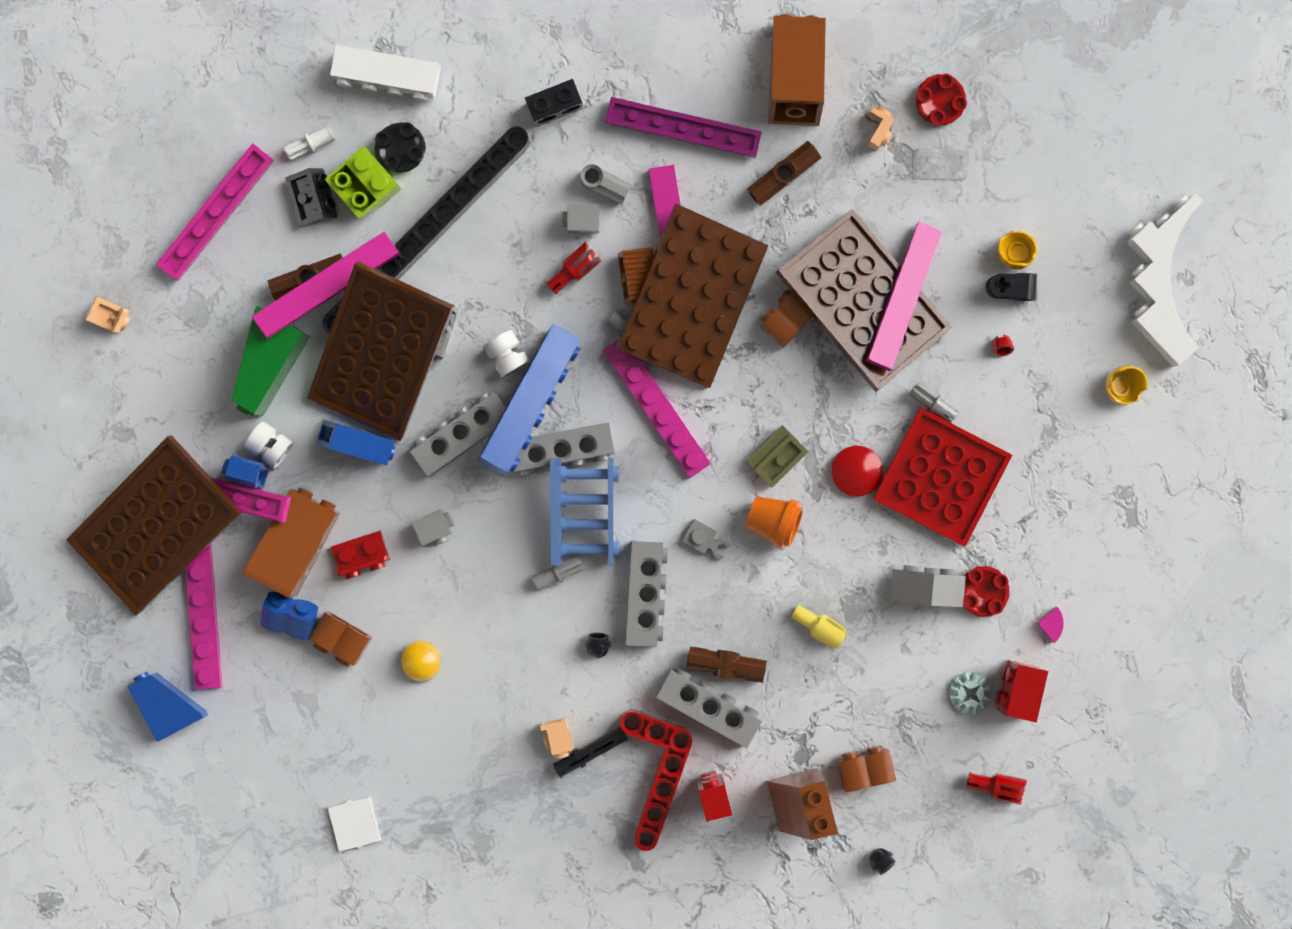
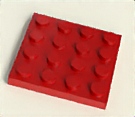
[872,407,1013,547]

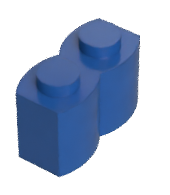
[222,455,269,490]
[260,592,319,640]

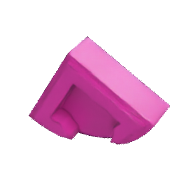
[1037,607,1064,643]

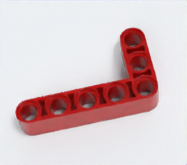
[620,709,693,851]

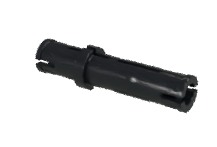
[553,726,628,778]

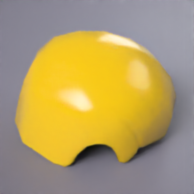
[997,230,1038,270]
[1105,365,1148,405]
[401,640,440,682]

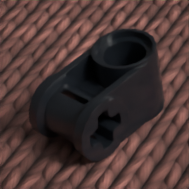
[985,273,1037,301]

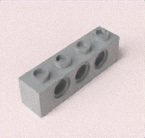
[410,391,506,477]
[514,422,615,476]
[626,541,668,647]
[656,667,762,748]

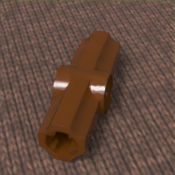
[747,141,822,207]
[267,253,343,301]
[686,646,767,683]

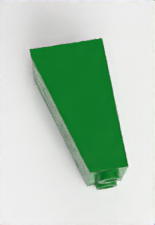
[231,306,311,417]

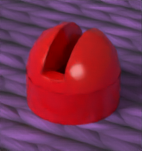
[992,334,1014,357]

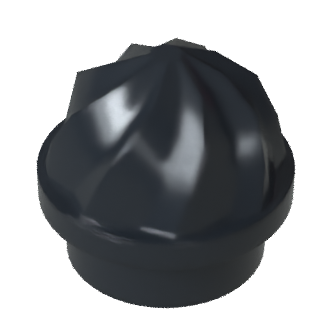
[585,633,611,658]
[869,848,896,876]

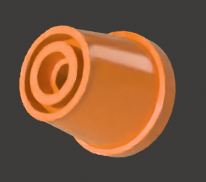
[746,496,803,551]

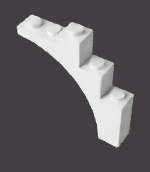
[1126,194,1203,367]

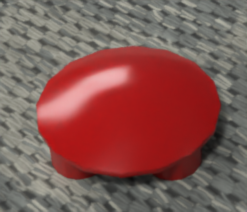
[915,73,967,125]
[831,445,883,497]
[963,566,1009,617]

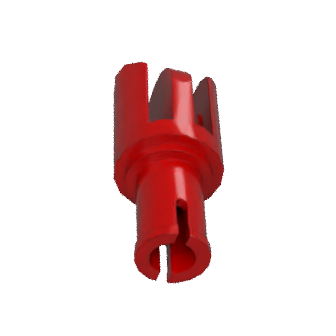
[545,242,602,295]
[966,772,1027,805]

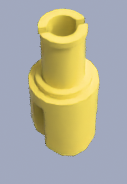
[791,604,847,649]

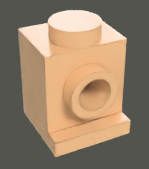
[540,718,573,759]

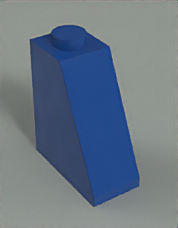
[316,419,395,466]
[128,672,208,742]

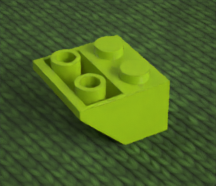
[325,146,401,219]

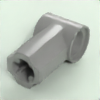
[580,164,632,205]

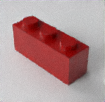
[697,771,732,822]

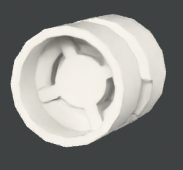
[483,330,530,378]
[244,421,293,469]

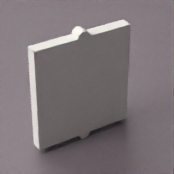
[328,796,381,852]

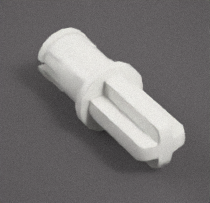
[284,125,336,160]

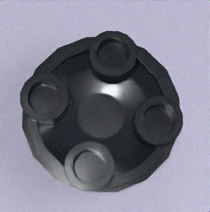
[374,122,426,173]

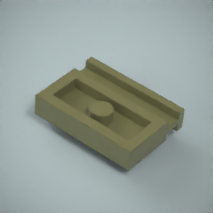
[745,425,809,488]

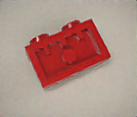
[331,530,391,579]

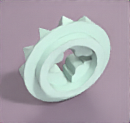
[949,672,991,714]

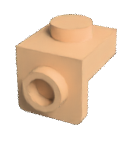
[867,107,895,150]
[85,296,129,334]

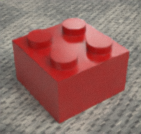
[995,660,1049,723]

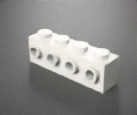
[330,45,441,101]

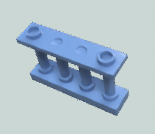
[550,458,619,566]

